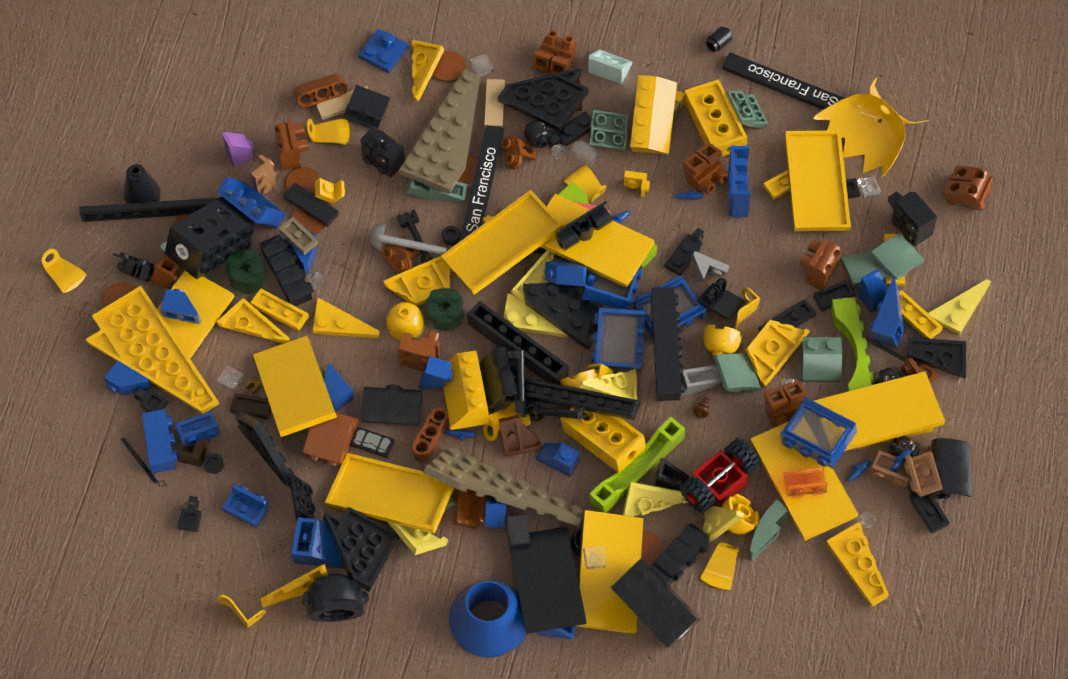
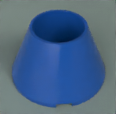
[449,580,526,658]

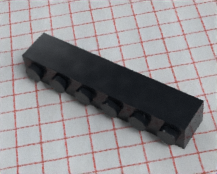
[650,287,685,401]
[467,301,569,385]

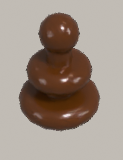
[693,397,709,418]

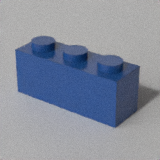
[142,409,178,474]

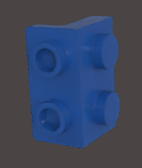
[175,411,220,447]
[222,484,269,528]

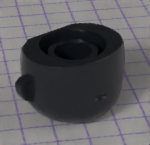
[301,573,369,622]

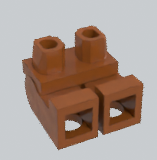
[532,30,578,74]
[274,120,309,171]
[683,142,728,195]
[943,165,993,210]
[800,238,841,290]
[398,330,440,371]
[764,380,807,428]

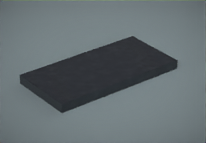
[508,527,587,634]

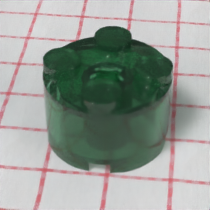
[226,249,266,294]
[426,288,465,331]

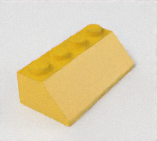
[630,75,677,155]
[443,350,489,430]

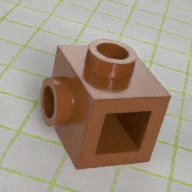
[151,255,180,289]

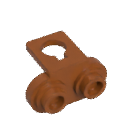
[501,135,537,170]
[382,243,421,274]
[902,357,939,383]

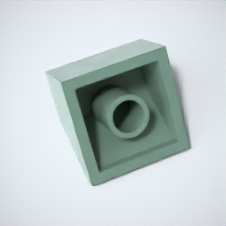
[801,337,842,382]

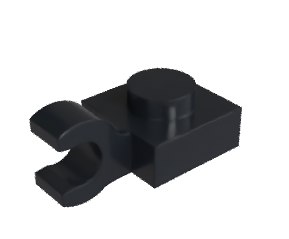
[133,387,168,412]
[178,496,202,532]

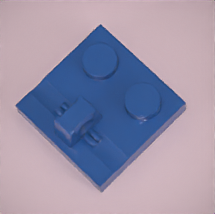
[359,29,409,73]

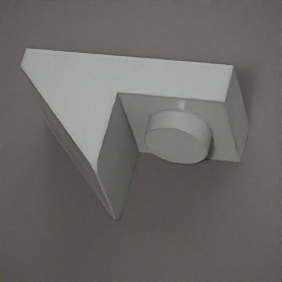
[691,251,730,282]

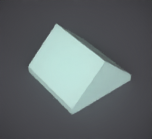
[588,50,633,85]

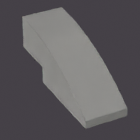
[680,365,722,398]

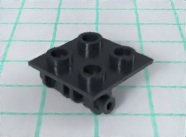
[343,85,390,128]
[113,252,155,282]
[696,278,746,320]
[289,473,316,520]

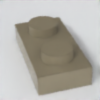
[279,217,318,255]

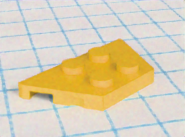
[383,256,450,307]
[745,320,810,387]

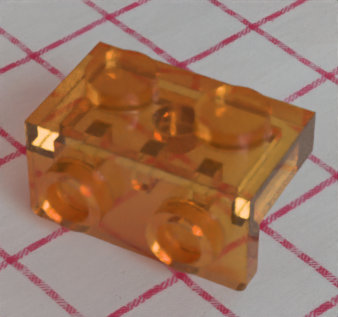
[784,468,827,498]
[453,488,487,529]

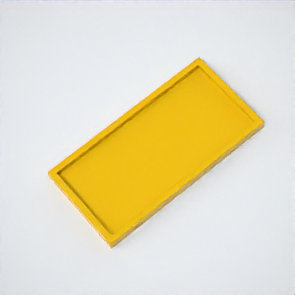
[784,131,851,231]
[441,190,564,295]
[540,194,654,288]
[157,271,235,359]
[253,335,337,437]
[814,372,945,451]
[750,416,858,541]
[325,453,454,534]
[577,510,643,634]

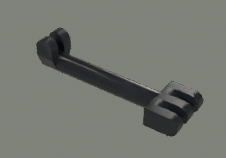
[397,210,433,264]
[508,350,527,418]
[526,399,587,421]

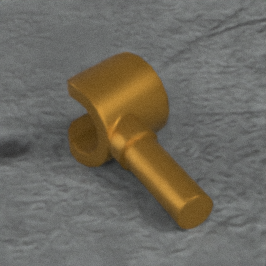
[246,378,262,394]

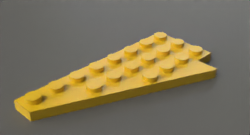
[86,286,219,414]

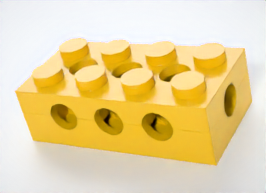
[684,79,747,157]
[560,408,646,473]

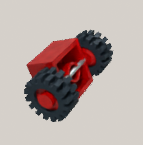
[680,438,760,514]

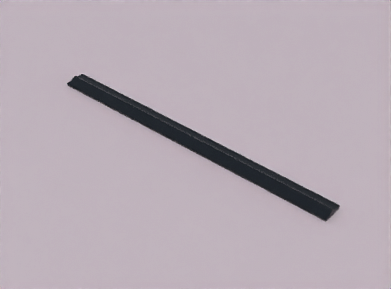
[866,336,919,367]
[121,438,158,484]

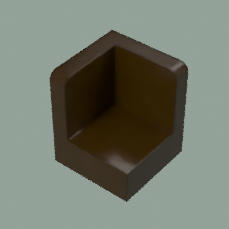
[176,440,207,467]

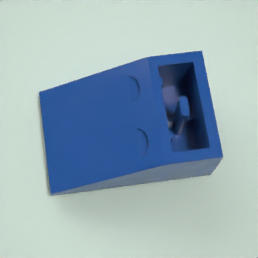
[870,278,904,348]
[291,517,345,569]

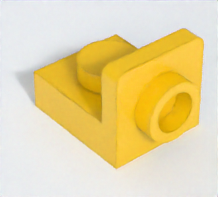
[624,170,650,198]
[315,178,345,204]

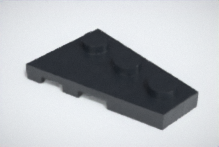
[907,337,966,379]

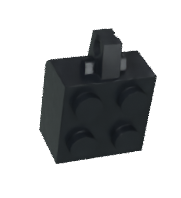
[360,126,405,178]
[887,191,937,246]

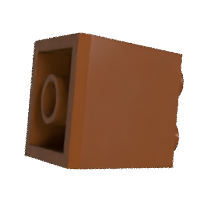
[303,412,360,466]

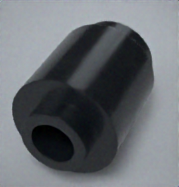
[706,26,732,52]

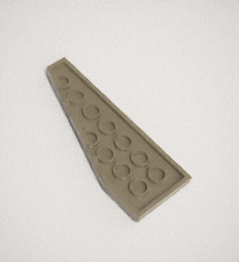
[399,69,481,194]
[424,447,584,526]

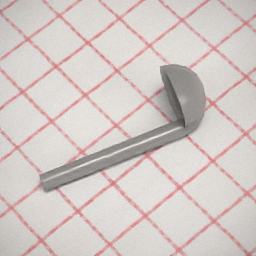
[369,223,447,254]

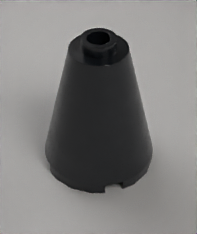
[123,164,160,204]

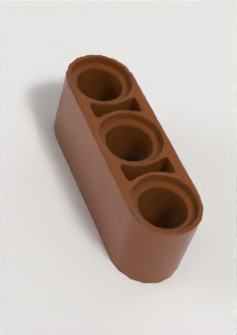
[293,73,348,108]
[412,407,449,463]

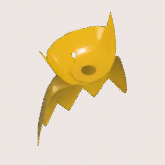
[813,77,929,177]

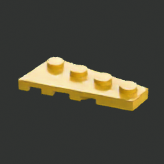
[826,521,889,607]

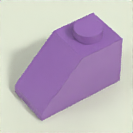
[222,132,255,167]

